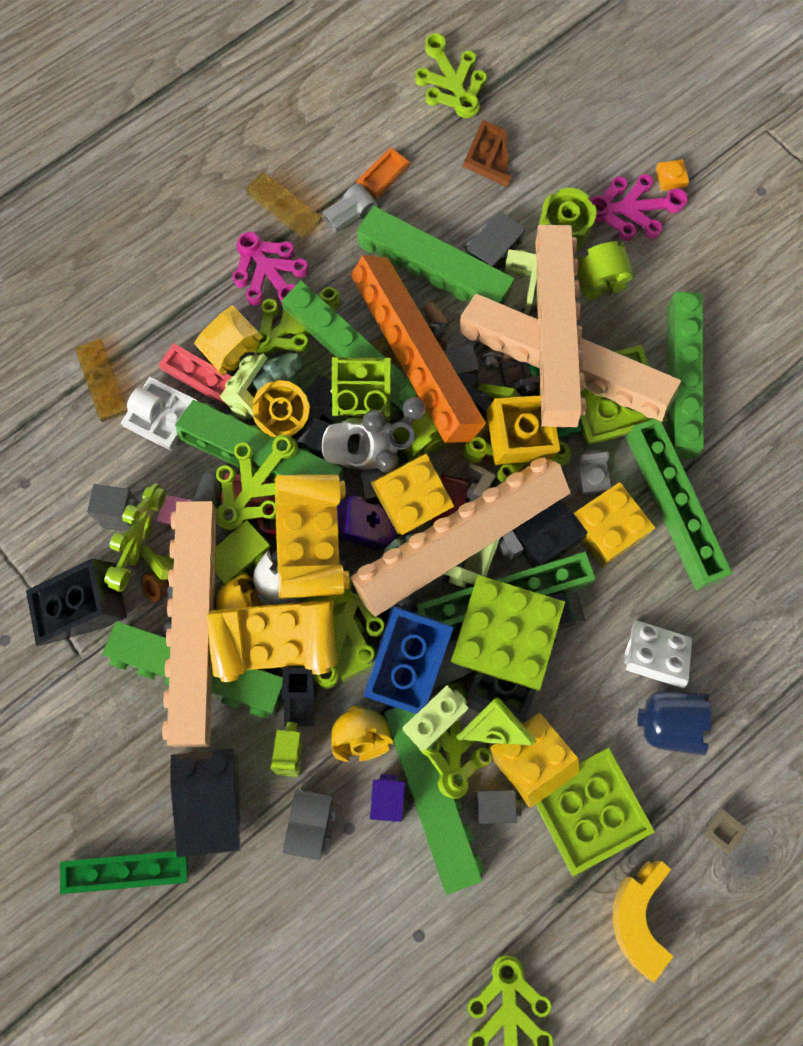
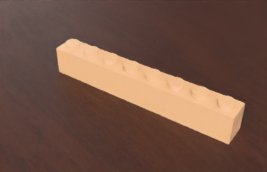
[535,225,586,427]
[460,294,681,422]
[350,457,570,617]
[162,501,217,747]

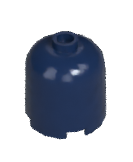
[637,691,711,756]

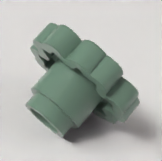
[250,353,303,391]

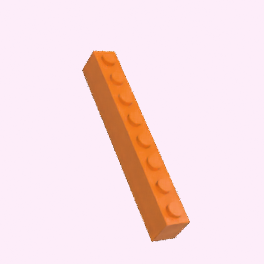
[350,255,486,443]

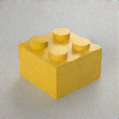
[486,395,560,465]
[370,454,454,535]
[573,482,655,568]
[490,712,580,808]

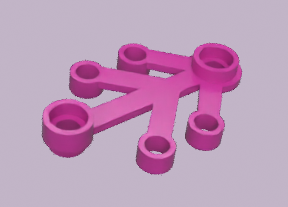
[589,174,688,241]
[232,232,309,306]

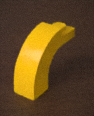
[613,860,674,983]

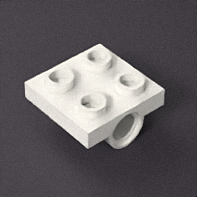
[121,377,198,451]
[623,620,692,688]

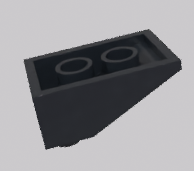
[512,500,588,568]
[26,558,127,646]
[465,639,556,724]
[170,749,241,858]

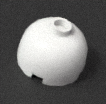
[253,551,304,605]

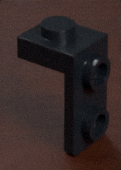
[499,360,540,397]

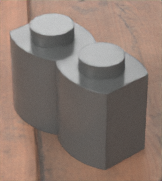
[283,790,338,860]

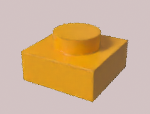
[656,159,689,191]

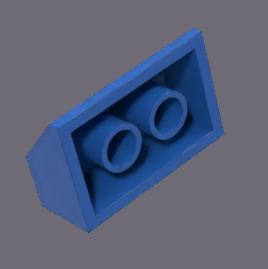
[364,605,453,714]

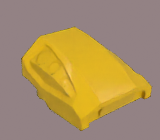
[194,305,263,376]

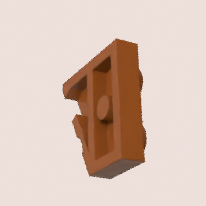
[462,119,511,187]

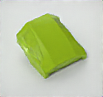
[332,357,391,417]

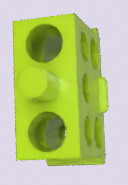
[271,722,303,777]

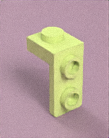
[504,250,537,315]
[220,354,267,420]
[444,538,500,588]
[403,686,469,751]

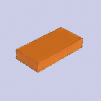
[356,147,410,200]

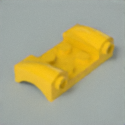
[274,474,349,599]
[206,600,339,682]

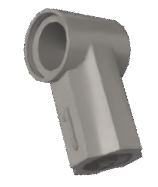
[322,183,378,233]

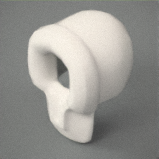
[322,418,396,470]

